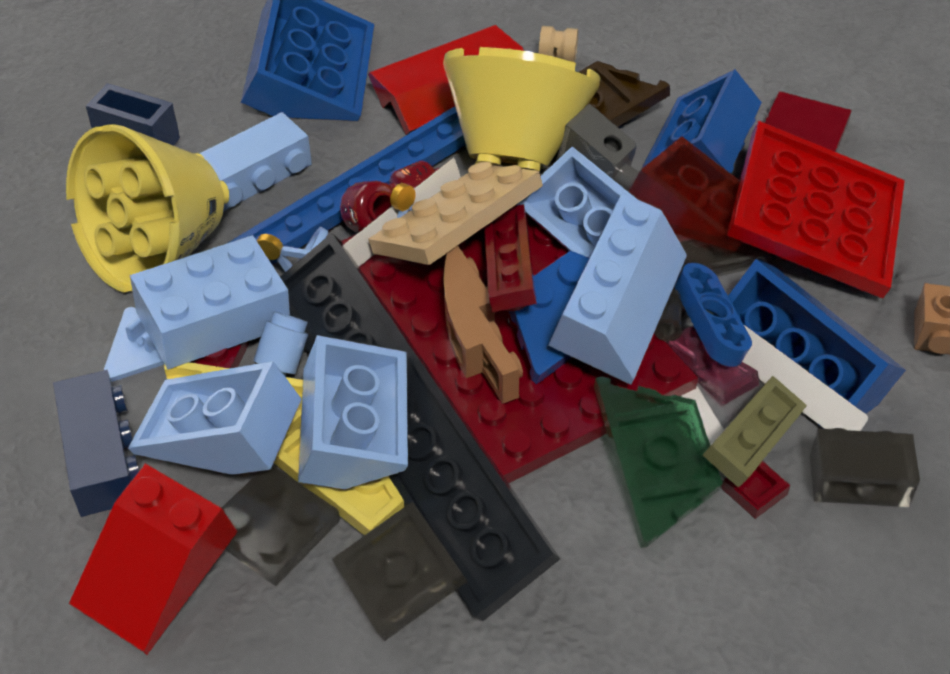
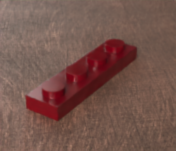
[485,204,537,312]

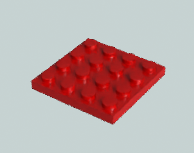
[727,121,905,299]

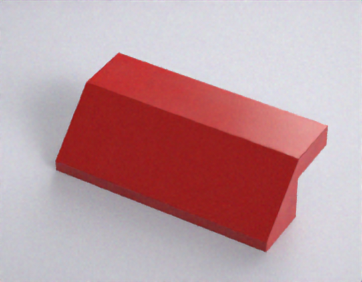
[368,25,524,135]

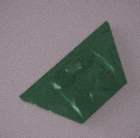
[594,377,723,548]

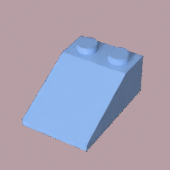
[128,361,301,475]

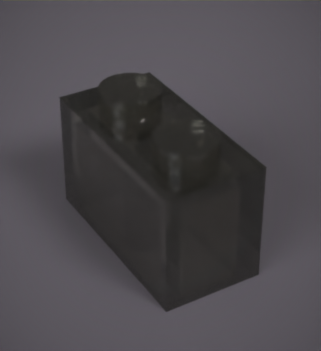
[810,428,920,507]

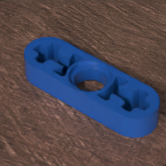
[674,263,752,367]

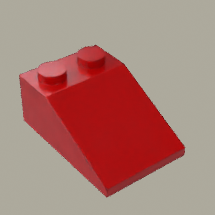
[69,463,238,655]

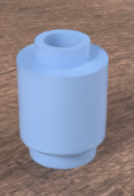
[253,311,308,376]

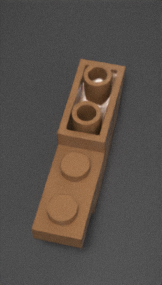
[444,245,523,404]

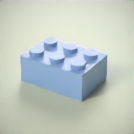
[130,235,290,369]

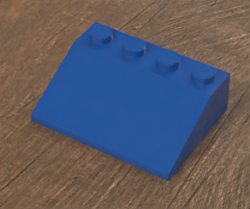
[240,0,374,121]

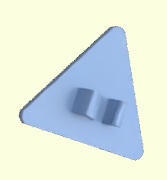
[104,307,164,382]

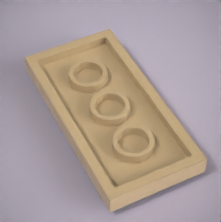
[368,162,543,265]

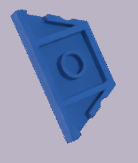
[509,251,590,384]

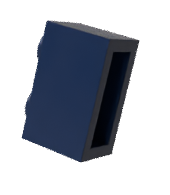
[86,83,180,146]

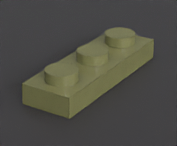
[703,376,807,487]

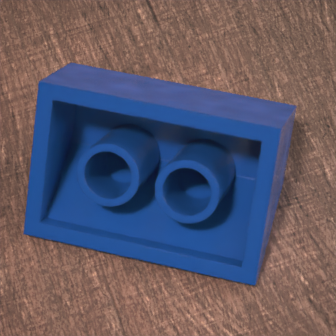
[642,69,762,187]

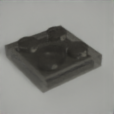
[222,465,340,586]
[332,502,468,641]

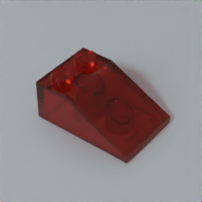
[629,136,743,251]

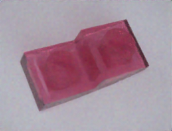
[666,326,759,404]

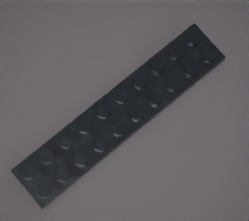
[280,233,561,621]

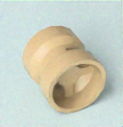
[539,26,578,63]

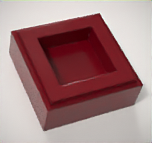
[721,461,791,519]

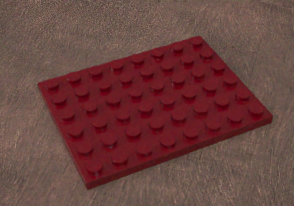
[341,205,698,483]

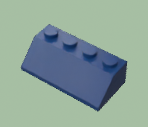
[714,259,906,436]

